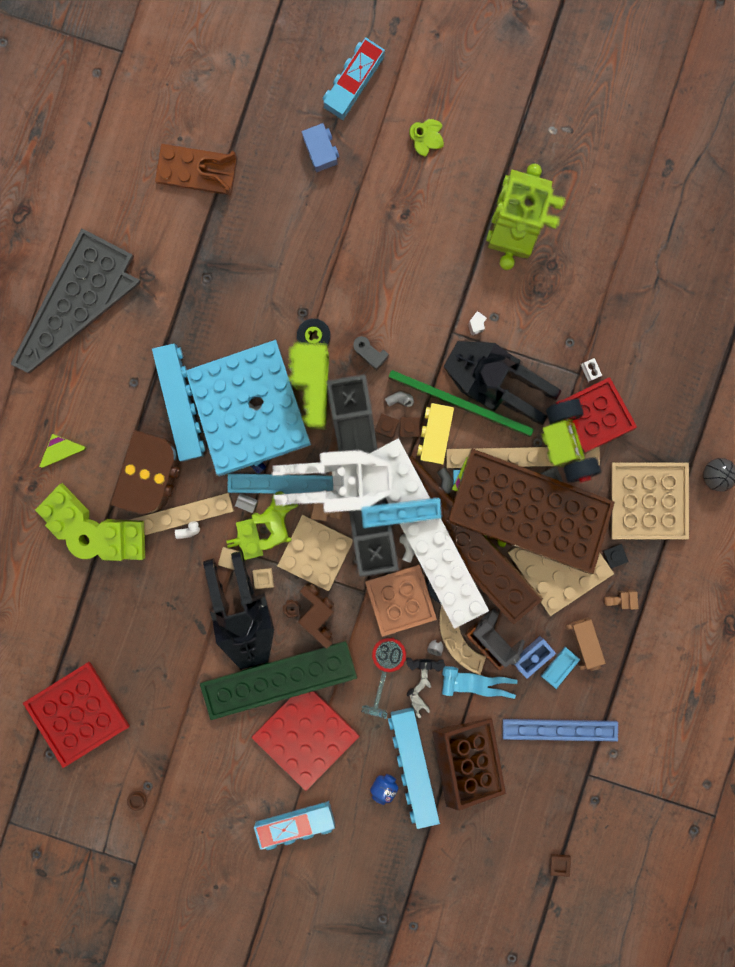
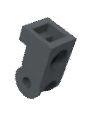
[353,336,389,371]

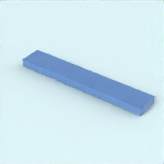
[502,719,618,741]

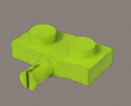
[226,519,263,560]

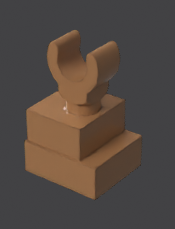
[309,503,343,521]
[604,590,638,610]

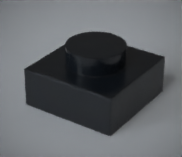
[603,544,629,569]

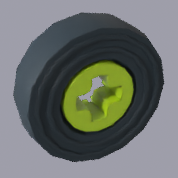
[297,318,331,346]

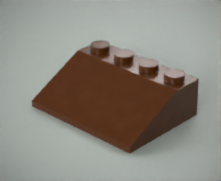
[432,718,506,811]

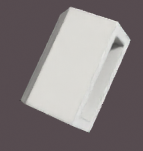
[468,311,487,336]

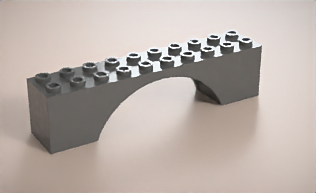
[326,374,399,577]

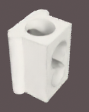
[581,358,602,382]

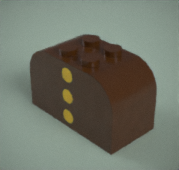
[111,430,181,514]

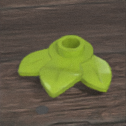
[409,119,444,157]

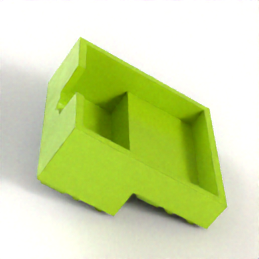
[289,343,329,430]

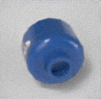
[370,774,399,805]

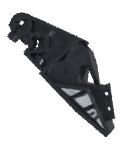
[444,341,562,425]
[203,551,275,669]

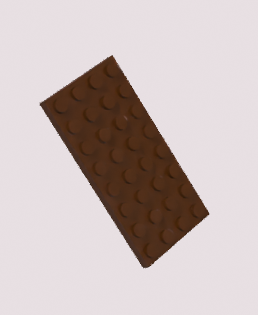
[447,448,615,575]

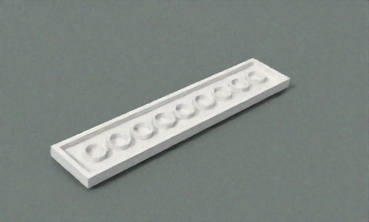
[370,438,489,629]

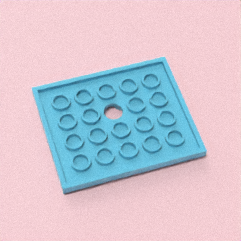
[186,340,311,477]

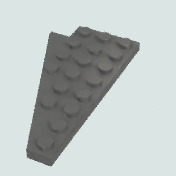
[11,228,141,374]

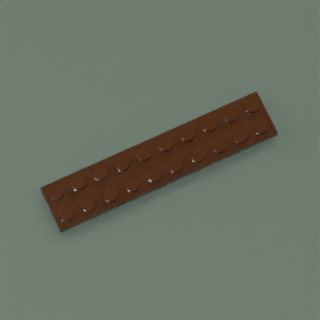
[409,456,543,624]

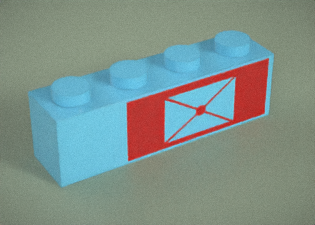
[323,37,385,120]
[254,801,335,850]

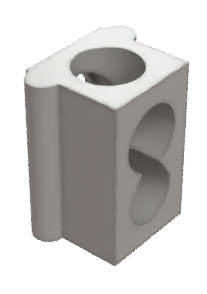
[235,494,258,513]

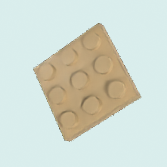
[278,515,353,591]

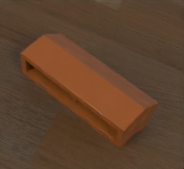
[465,623,504,671]

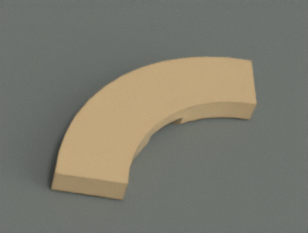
[439,605,486,675]

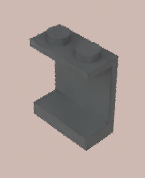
[473,608,525,668]

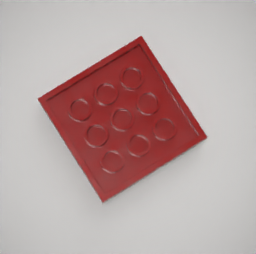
[23,661,129,768]
[251,691,360,791]

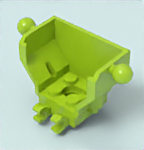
[486,163,565,270]

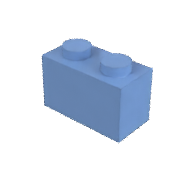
[302,123,339,172]
[514,636,556,679]

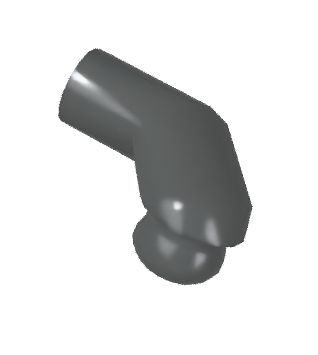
[437,467,453,495]

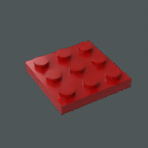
[566,377,637,454]

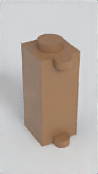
[566,617,606,671]

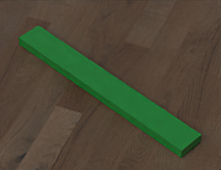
[388,370,533,437]

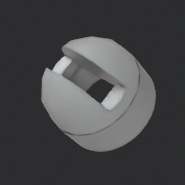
[427,640,444,656]

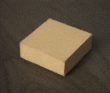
[218,547,238,570]
[253,568,274,589]

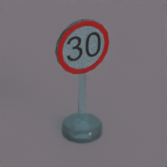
[361,638,406,719]

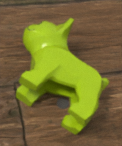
[252,491,298,550]

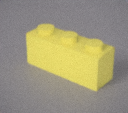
[417,403,454,465]

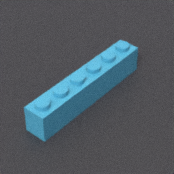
[152,343,206,462]
[388,707,440,829]

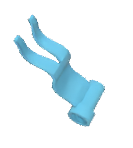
[442,666,518,699]

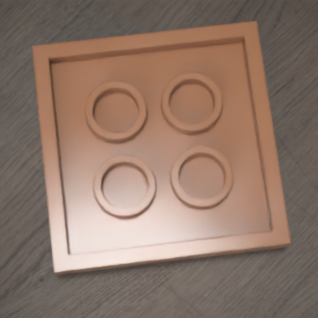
[365,564,437,637]

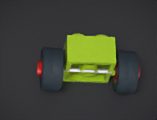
[542,399,601,483]

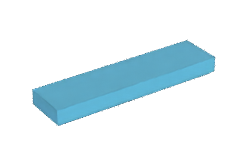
[361,498,441,528]

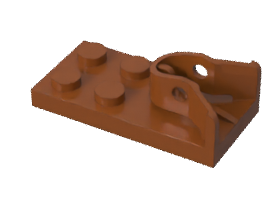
[155,144,237,195]

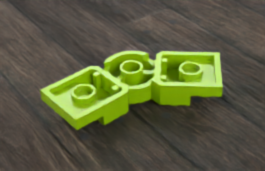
[35,483,145,561]

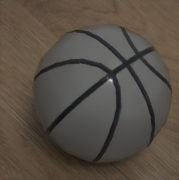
[703,458,735,492]

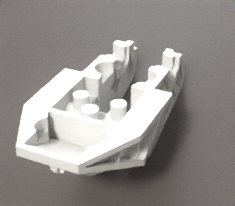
[272,450,392,512]

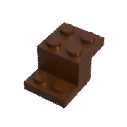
[298,583,335,649]

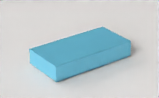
[541,647,581,689]

